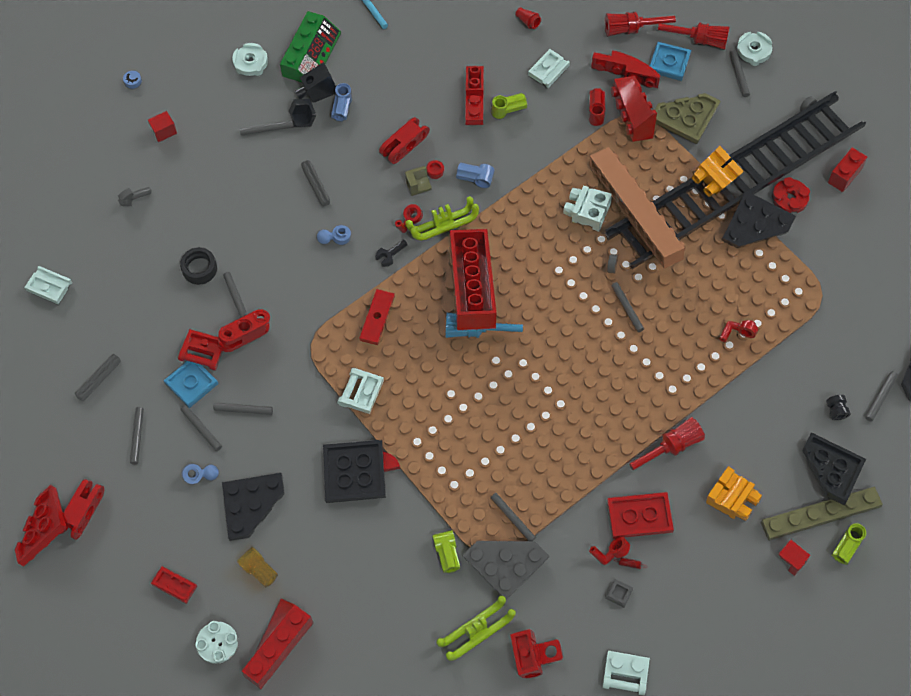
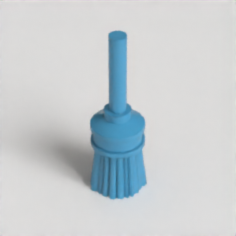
[446,312,523,338]

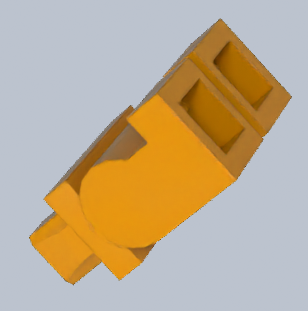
[691,146,744,197]
[706,466,762,521]

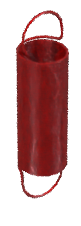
[614,558,647,569]

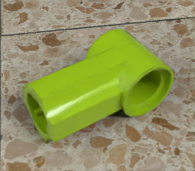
[491,93,527,119]
[831,523,866,565]
[432,530,460,573]

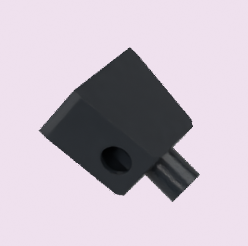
[295,62,336,103]

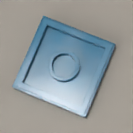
[650,42,691,81]
[164,361,219,408]

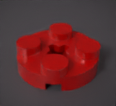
[772,177,810,213]

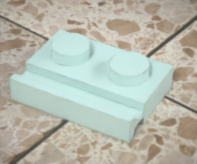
[528,49,570,88]
[24,266,72,305]

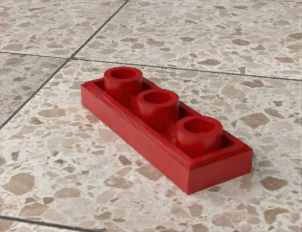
[359,289,395,345]

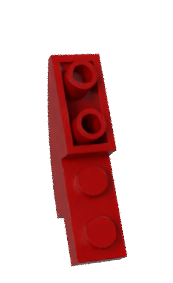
[591,50,660,88]
[465,66,484,125]

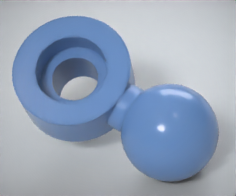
[317,225,351,245]
[181,464,219,484]

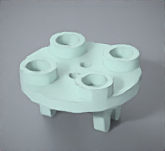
[195,621,238,664]

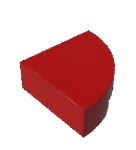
[383,452,400,472]

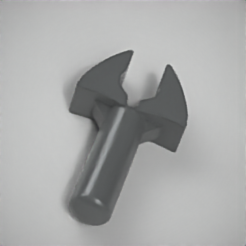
[118,187,152,206]

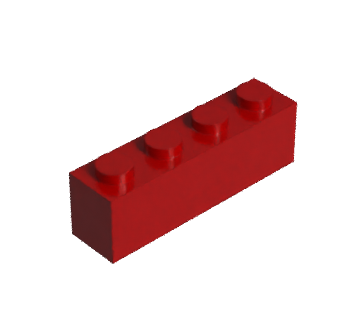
[611,76,657,142]
[242,599,313,689]

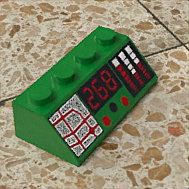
[280,11,341,83]

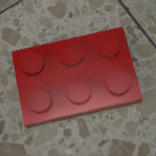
[607,492,674,539]

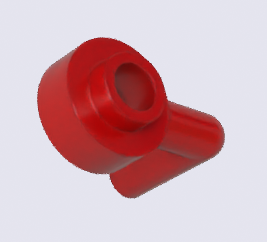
[395,204,423,233]
[719,320,759,342]
[589,537,630,565]

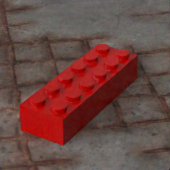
[450,229,497,330]

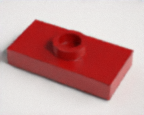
[151,566,197,604]

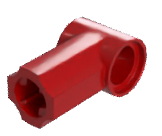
[589,88,606,126]

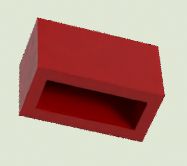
[828,147,867,192]

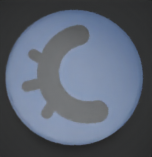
[123,71,142,89]

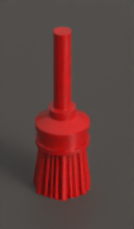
[605,12,676,37]
[658,22,729,50]
[629,417,705,470]

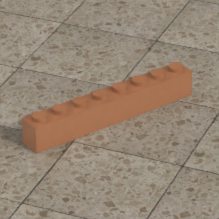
[590,147,686,269]

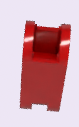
[379,117,430,164]
[218,309,270,352]
[61,479,105,540]

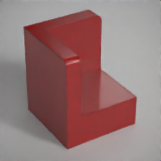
[148,111,177,142]
[779,540,811,576]

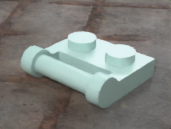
[337,368,384,414]
[603,651,650,696]

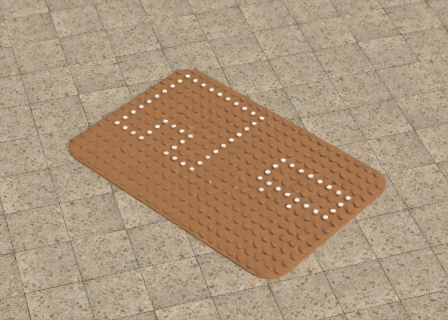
[311,116,823,548]

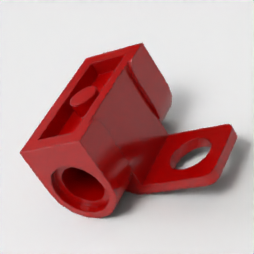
[510,629,563,678]

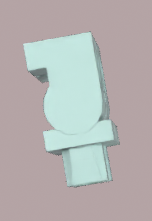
[563,185,612,232]

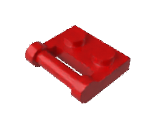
[178,329,223,371]

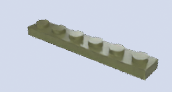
[761,487,883,541]

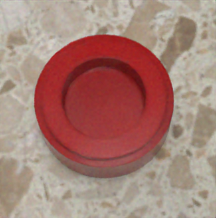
[426,160,444,179]

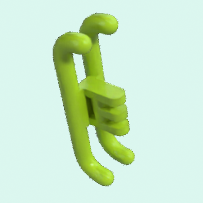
[405,196,479,241]
[436,596,516,661]

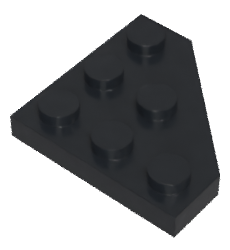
[721,191,796,248]
[802,432,866,506]
[222,473,285,541]

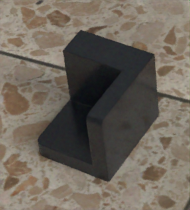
[289,99,316,127]

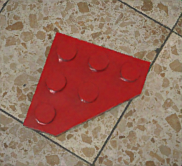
[15,485,67,566]

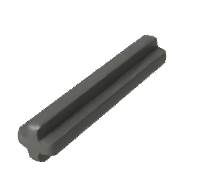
[301,160,330,206]
[75,354,121,401]

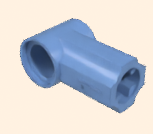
[331,83,352,121]
[456,163,495,188]

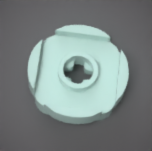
[737,32,772,66]
[232,43,268,76]

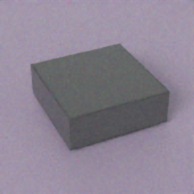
[606,579,633,607]

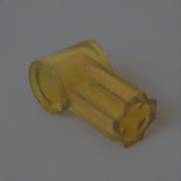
[237,547,278,588]

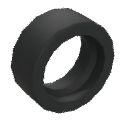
[180,247,217,285]

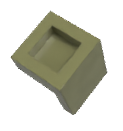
[405,166,432,196]

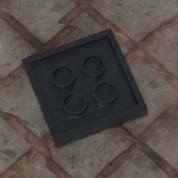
[323,440,386,503]

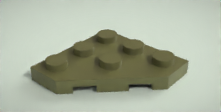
[655,93,721,144]

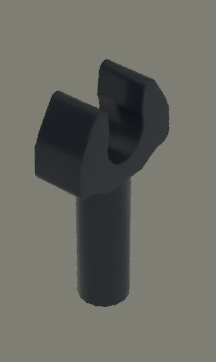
[375,239,408,267]

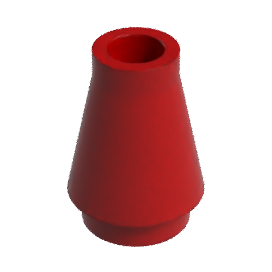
[515,7,541,29]

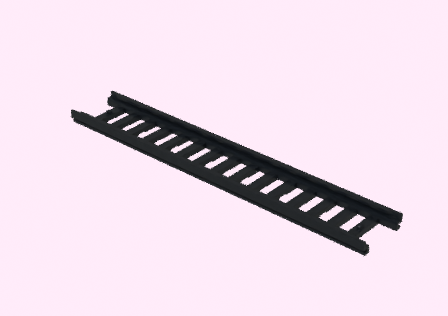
[605,91,866,269]

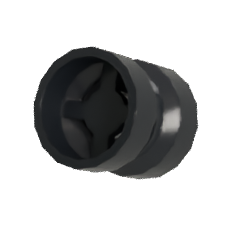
[826,395,851,420]

